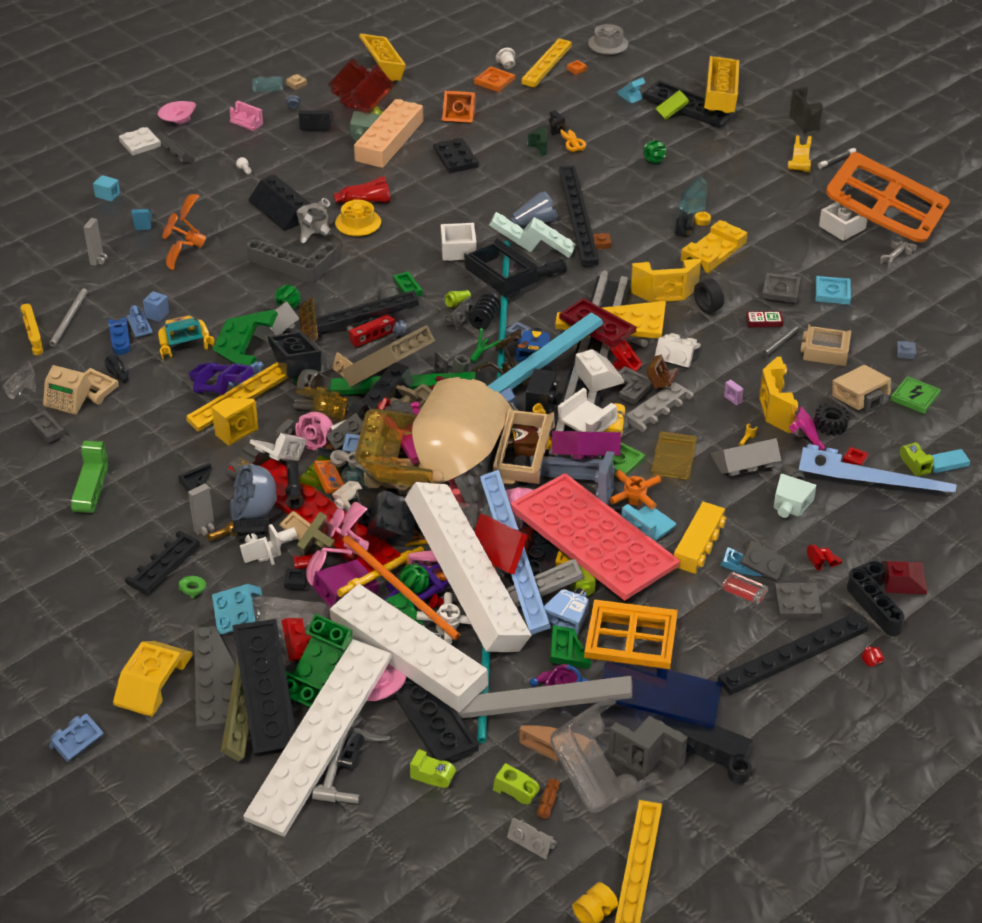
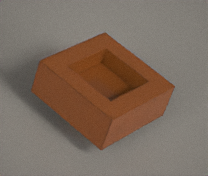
[593,233,611,249]

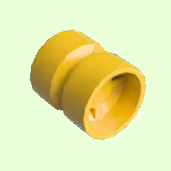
[572,882,618,923]

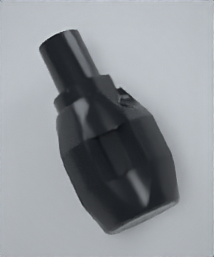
[104,355,129,383]

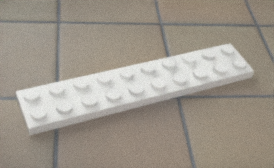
[243,639,392,837]

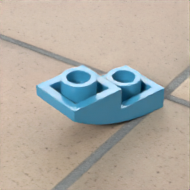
[720,547,762,576]

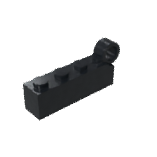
[349,362,413,431]
[662,707,753,783]

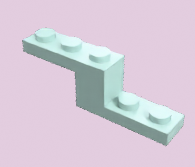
[489,212,575,258]

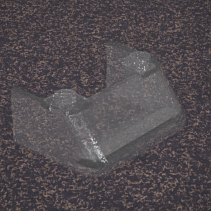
[550,699,659,813]

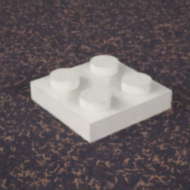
[119,127,161,156]

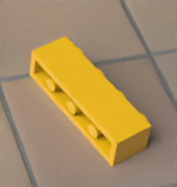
[674,502,727,574]

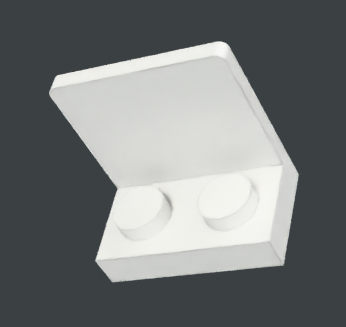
[250,433,307,462]

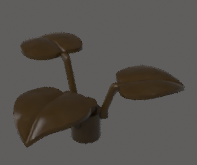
[470,329,522,375]

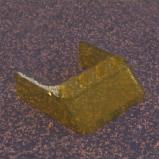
[355,409,433,487]

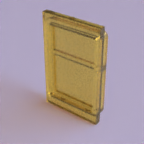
[651,431,697,479]

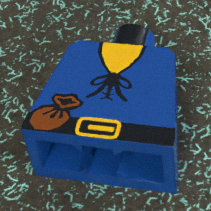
[516,328,550,365]

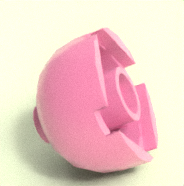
[295,411,333,450]

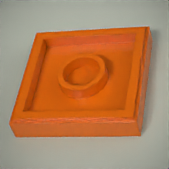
[474,67,515,92]

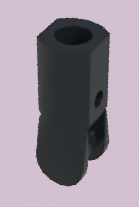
[338,732,364,771]

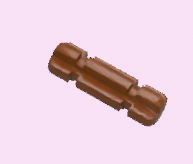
[537,778,560,820]

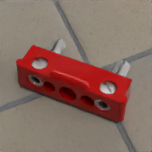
[347,315,395,347]

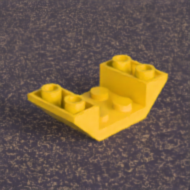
[630,259,701,302]
[759,357,798,433]
[113,641,193,717]

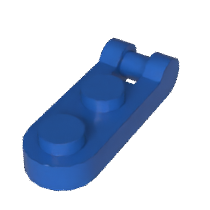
[108,317,130,355]

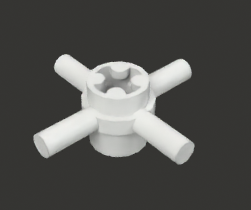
[416,592,471,644]

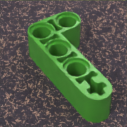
[71,441,108,513]

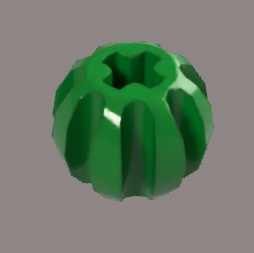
[643,140,667,164]
[275,284,301,309]
[399,564,429,594]

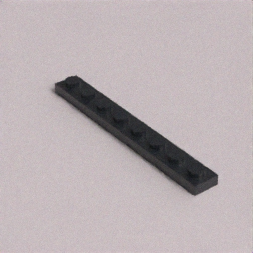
[718,613,868,695]

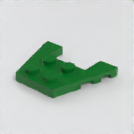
[212,310,278,366]

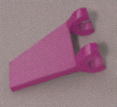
[789,406,825,450]

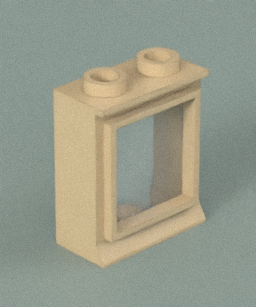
[801,324,851,366]

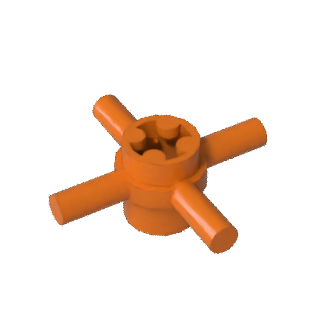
[610,470,661,510]

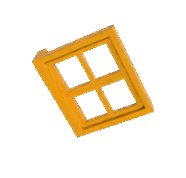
[584,600,678,669]

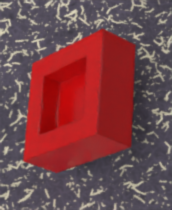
[843,447,868,466]

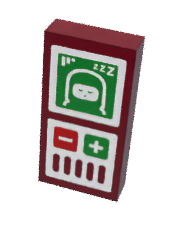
[746,311,783,327]

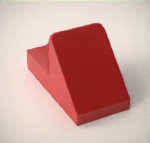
[609,340,643,372]

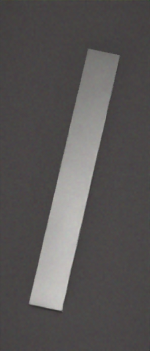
[458,676,632,718]

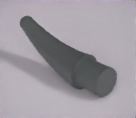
[352,727,391,742]

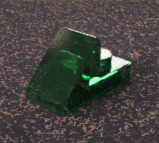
[528,125,547,156]

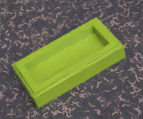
[656,90,689,120]

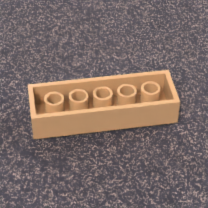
[354,99,423,168]

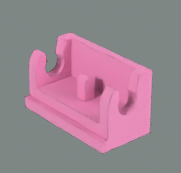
[230,101,263,131]

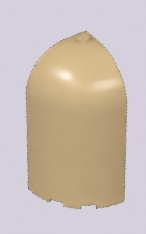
[412,377,512,484]

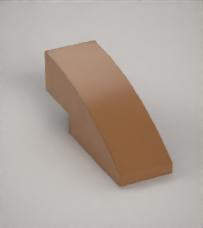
[519,726,591,765]

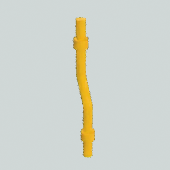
[337,546,424,597]

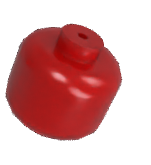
[861,646,885,667]

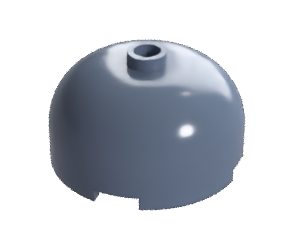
[230,464,277,521]

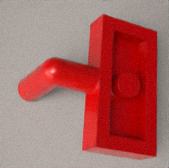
[281,618,311,661]

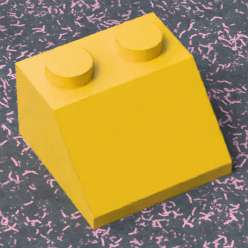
[211,398,259,446]

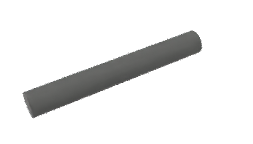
[762,326,799,357]

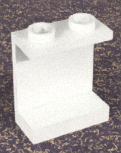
[558,388,618,432]

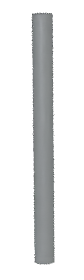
[49,288,88,347]

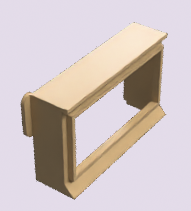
[493,408,555,485]

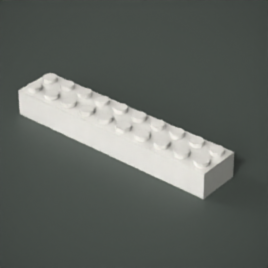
[405,482,531,652]

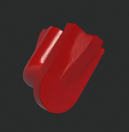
[807,544,842,570]

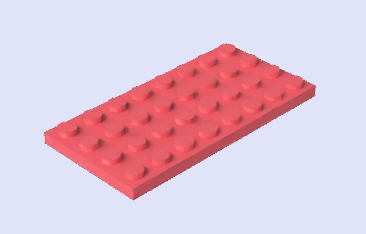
[510,473,680,601]

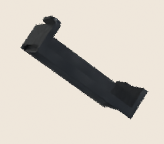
[464,238,538,298]

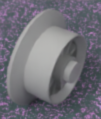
[588,24,628,55]

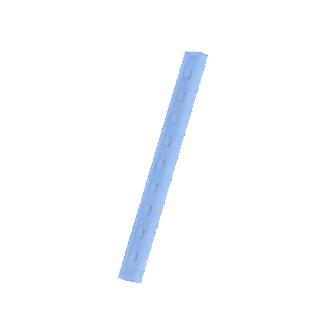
[480,470,551,635]

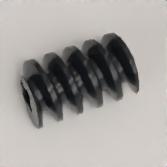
[469,293,501,330]

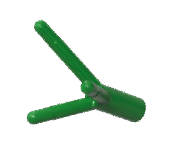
[470,328,501,363]

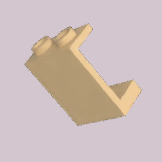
[832,365,891,410]

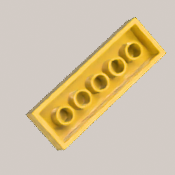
[704,56,739,113]

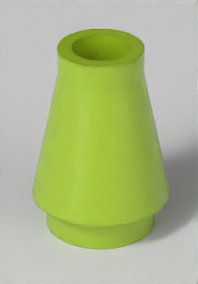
[444,290,471,308]

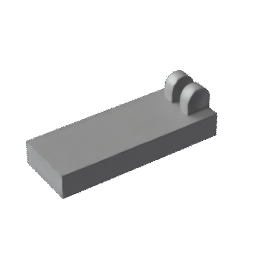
[83,218,108,266]
[188,483,215,536]

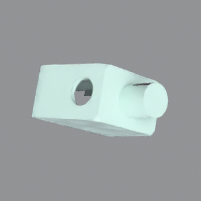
[774,474,817,518]

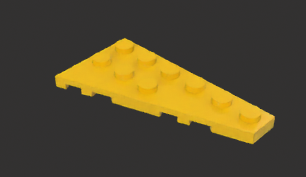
[555,301,666,339]

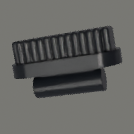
[674,212,694,237]
[232,518,269,542]

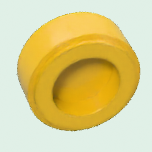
[694,212,711,226]

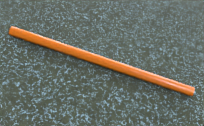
[343,535,460,640]

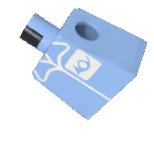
[544,588,589,636]

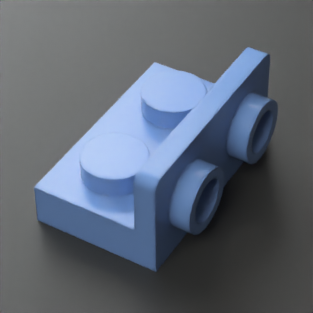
[49,713,104,763]

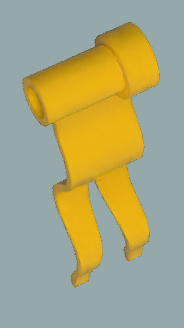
[788,135,812,173]

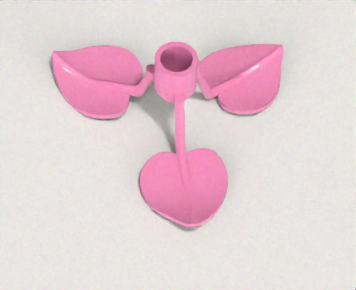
[306,502,369,586]

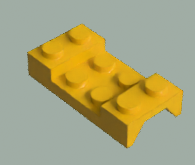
[681,220,748,273]

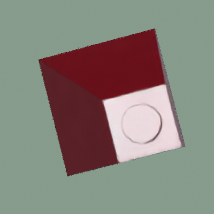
[881,561,927,594]

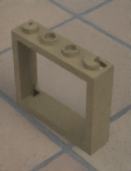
[341,325,435,387]

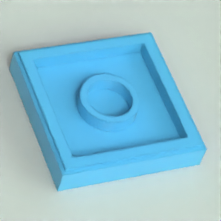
[815,276,851,304]

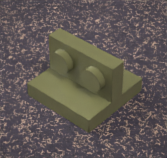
[297,512,335,556]

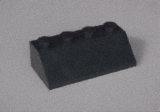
[249,174,311,231]

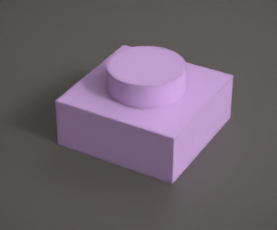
[724,380,744,406]

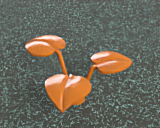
[162,194,206,270]

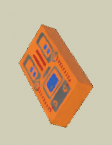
[313,460,344,494]

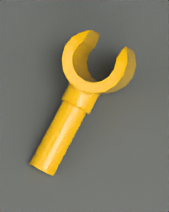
[739,424,757,446]

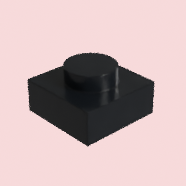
[284,568,307,590]

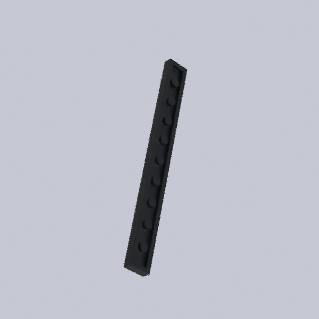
[559,166,599,266]

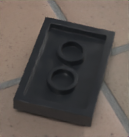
[433,138,479,173]

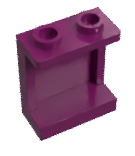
[313,560,379,608]

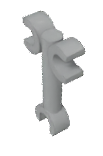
[880,237,917,267]

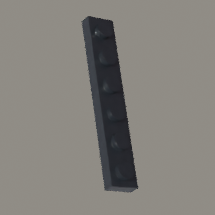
[316,290,419,333]

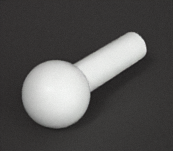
[236,157,251,174]

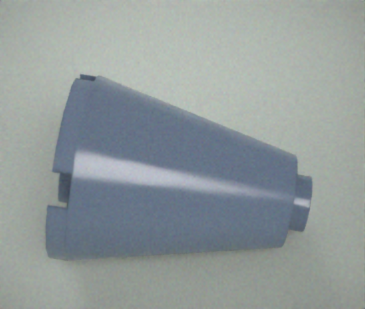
[510,191,558,229]

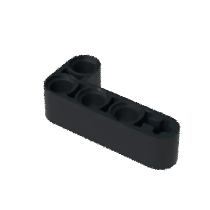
[847,561,905,636]

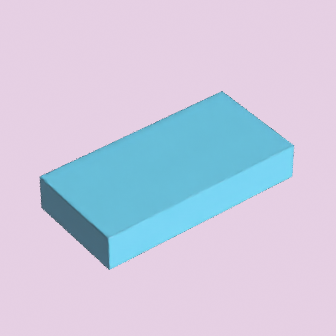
[931,449,970,473]

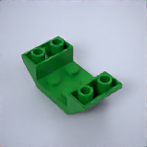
[286,613,353,707]

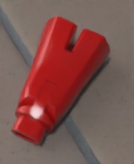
[333,176,390,204]

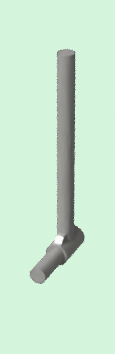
[312,732,360,804]

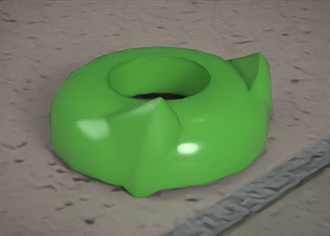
[178,576,206,599]

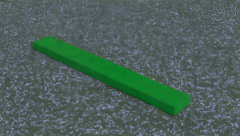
[329,372,476,395]

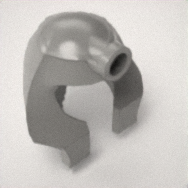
[297,198,332,244]

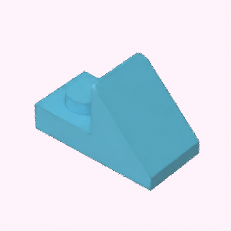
[617,77,645,103]

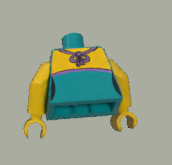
[158,315,215,360]

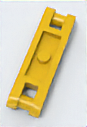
[21,304,43,355]

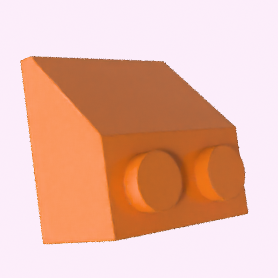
[442,91,476,123]

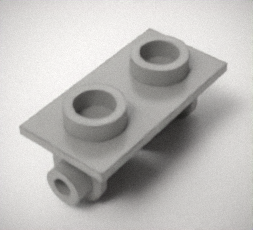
[507,817,557,859]

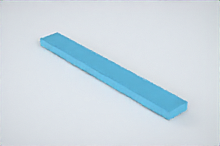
[487,313,603,393]

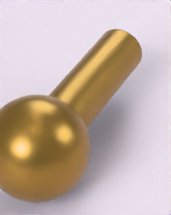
[206,521,237,541]

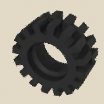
[814,403,849,436]

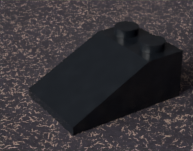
[268,331,321,378]

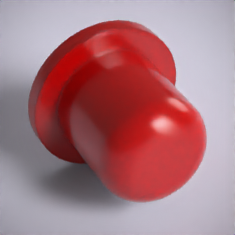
[429,594,444,609]

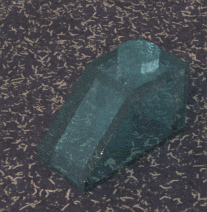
[680,176,708,214]

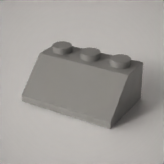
[711,438,782,476]

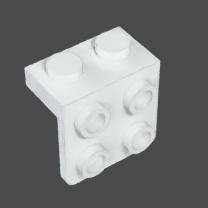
[655,333,701,367]

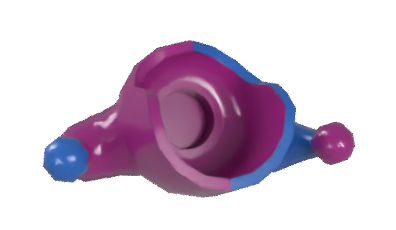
[529,664,591,687]

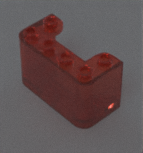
[328,58,395,113]

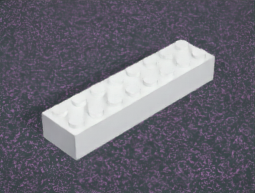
[330,584,488,713]

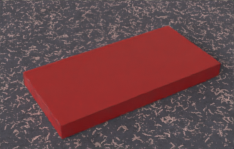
[474,513,528,574]

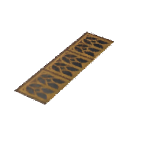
[299,297,318,342]

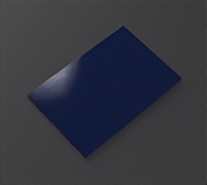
[602,661,721,728]

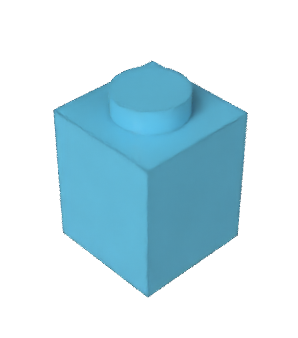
[93,175,120,201]

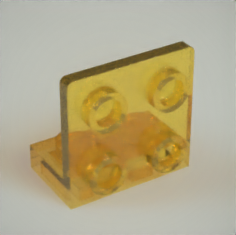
[296,387,348,420]

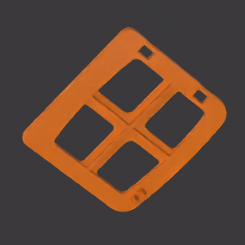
[826,152,950,242]

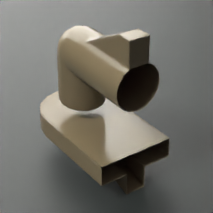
[390,385,419,403]

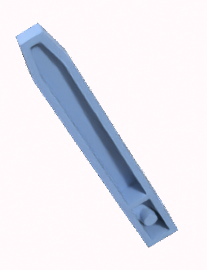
[798,444,957,492]

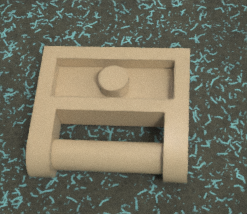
[84,368,119,405]

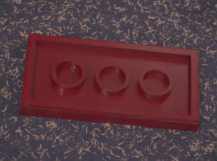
[559,298,637,348]

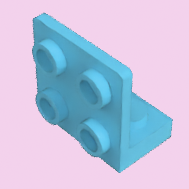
[622,504,676,541]
[212,584,262,635]

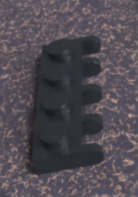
[124,531,200,595]

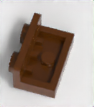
[647,354,679,389]

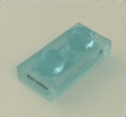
[252,76,283,91]

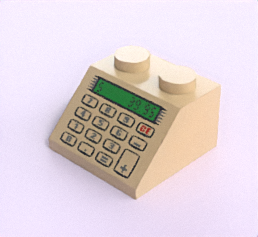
[43,365,92,415]

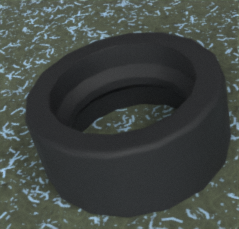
[694,278,724,313]

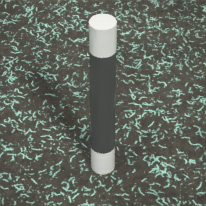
[818,148,856,169]

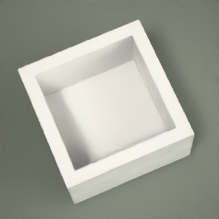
[441,223,476,261]

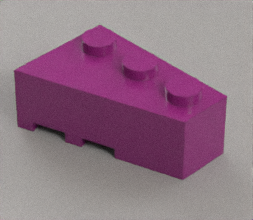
[552,431,621,459]

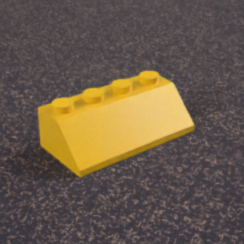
[359,34,406,81]

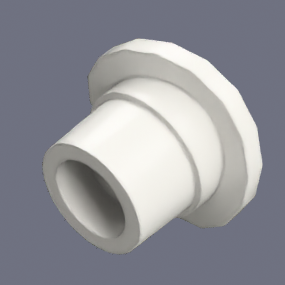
[496,48,515,69]

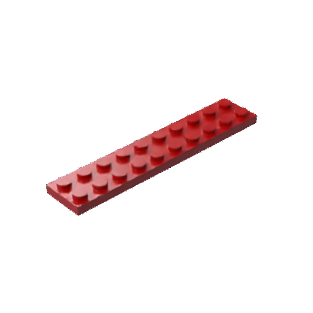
[260,458,401,573]

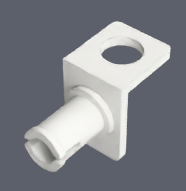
[258,524,297,562]
[240,534,275,565]

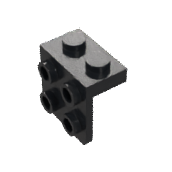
[299,110,333,131]

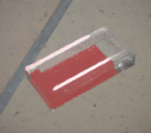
[722,572,768,604]

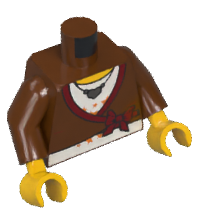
[500,403,552,459]

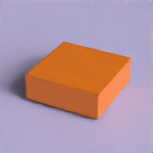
[567,60,587,75]

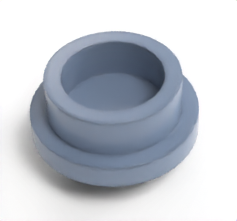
[286,95,301,109]
[392,320,407,337]

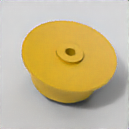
[335,200,381,236]

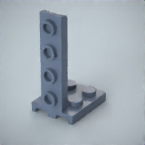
[530,451,615,505]

